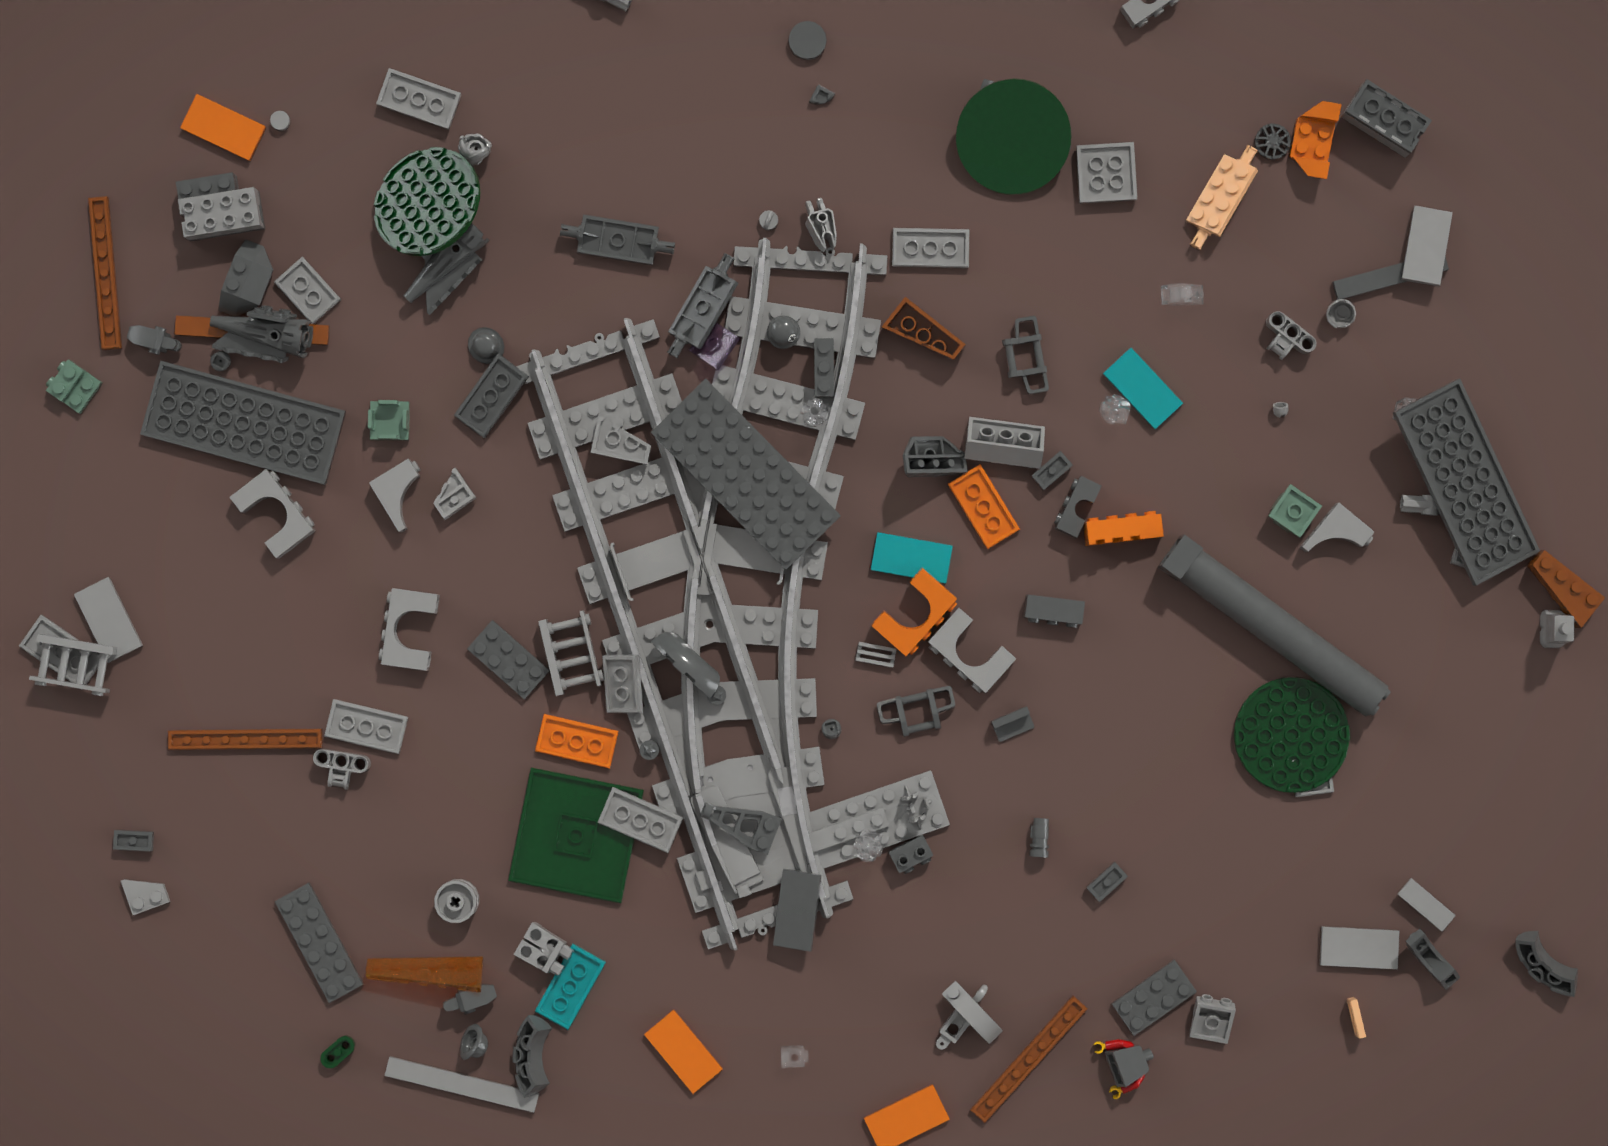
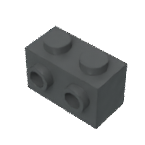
[888,834,934,874]

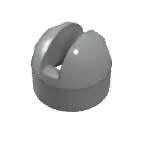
[1273,402,1288,418]

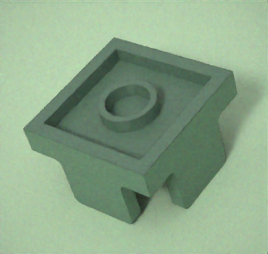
[368,400,410,440]
[1268,484,1322,538]

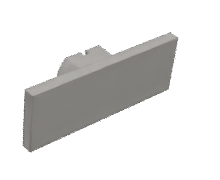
[1397,878,1456,931]

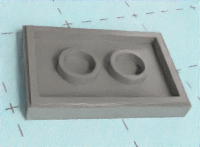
[274,256,341,324]
[602,655,643,713]

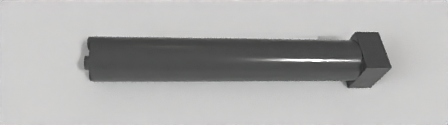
[1158,534,1391,717]

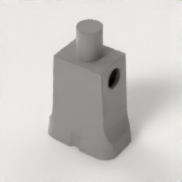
[1540,610,1574,648]

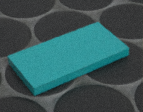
[1103,348,1183,430]
[871,532,953,584]
[535,943,606,1030]

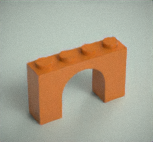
[871,567,957,656]

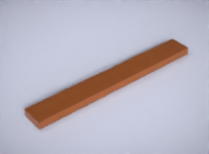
[88,196,122,350]
[175,315,330,345]
[168,729,323,750]
[970,995,1088,1123]

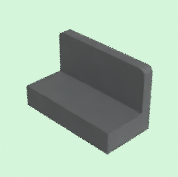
[991,706,1034,742]

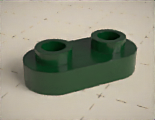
[320,1035,355,1068]

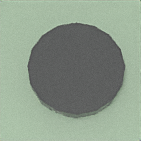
[789,21,827,60]

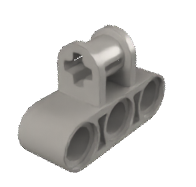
[1266,311,1316,360]
[313,749,371,790]

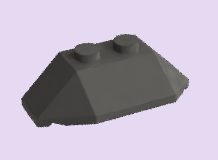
[218,239,273,317]
[902,436,968,477]

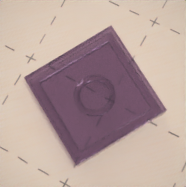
[689,323,740,370]

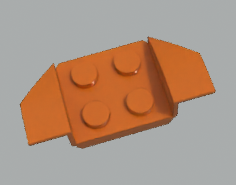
[1289,101,1342,179]

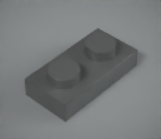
[1031,451,1073,490]
[113,830,154,851]
[1086,862,1128,902]

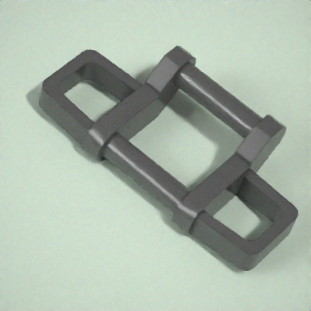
[1002,316,1049,394]
[877,686,955,737]

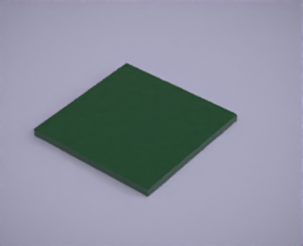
[508,767,644,903]

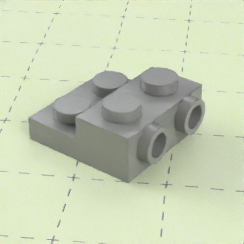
[1189,994,1236,1044]

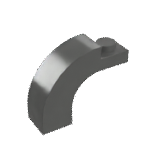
[1405,929,1460,990]

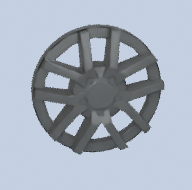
[1255,123,1291,160]

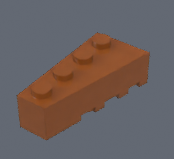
[882,297,966,360]
[1527,550,1605,628]

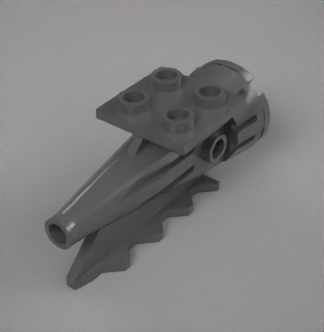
[403,223,490,315]
[210,305,313,363]

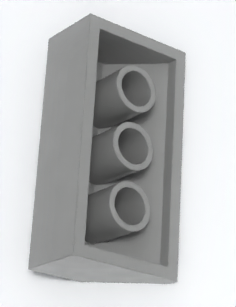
[964,417,1045,469]

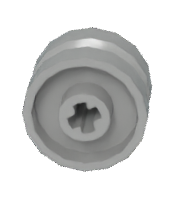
[434,879,479,923]

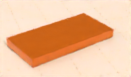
[180,94,266,161]
[948,464,1020,549]
[535,714,619,769]
[644,1009,723,1094]
[864,1084,950,1146]

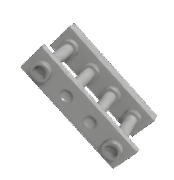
[538,610,604,696]
[29,634,118,696]

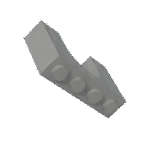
[229,469,316,559]
[379,588,440,671]
[928,608,1016,693]

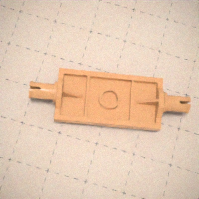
[1186,145,1258,250]

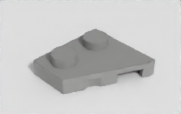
[433,468,476,520]
[121,879,171,915]

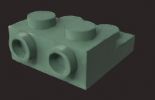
[46,359,103,414]

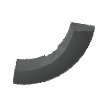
[651,632,720,698]
[1515,931,1578,997]
[513,1015,552,1098]

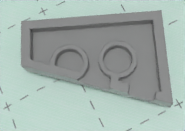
[591,415,651,465]

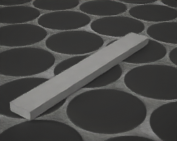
[385,1056,539,1113]

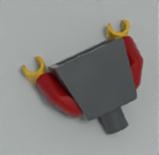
[1093,1039,1154,1099]

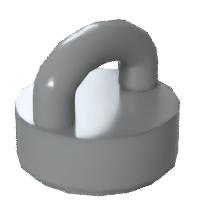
[759,210,778,230]

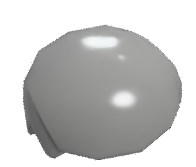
[1326,299,1356,328]

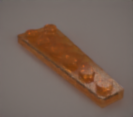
[366,957,483,992]

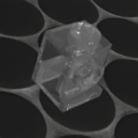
[781,1045,809,1068]

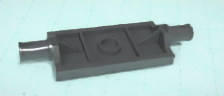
[560,214,675,265]
[667,253,739,359]

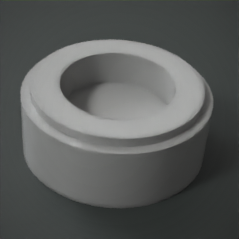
[270,111,290,131]

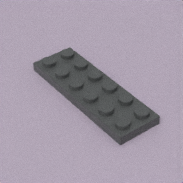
[274,882,364,1003]

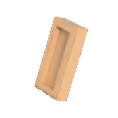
[1347,997,1366,1039]

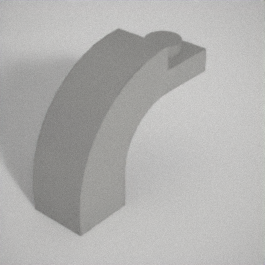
[942,981,1003,1044]

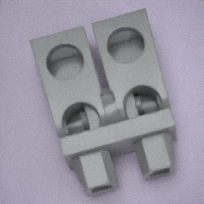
[513,922,574,975]

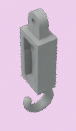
[936,984,988,1050]

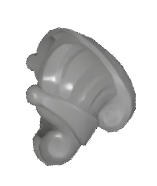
[458,133,492,166]

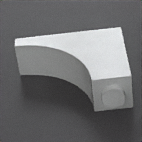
[369,459,421,533]
[1299,503,1374,552]

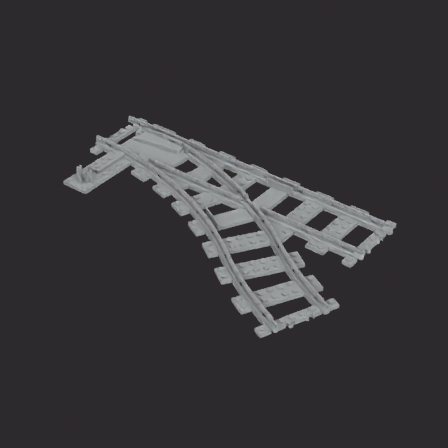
[516,238,950,951]

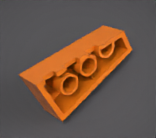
[1083,511,1164,546]

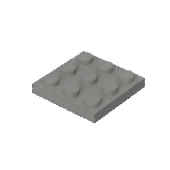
[1076,142,1137,204]

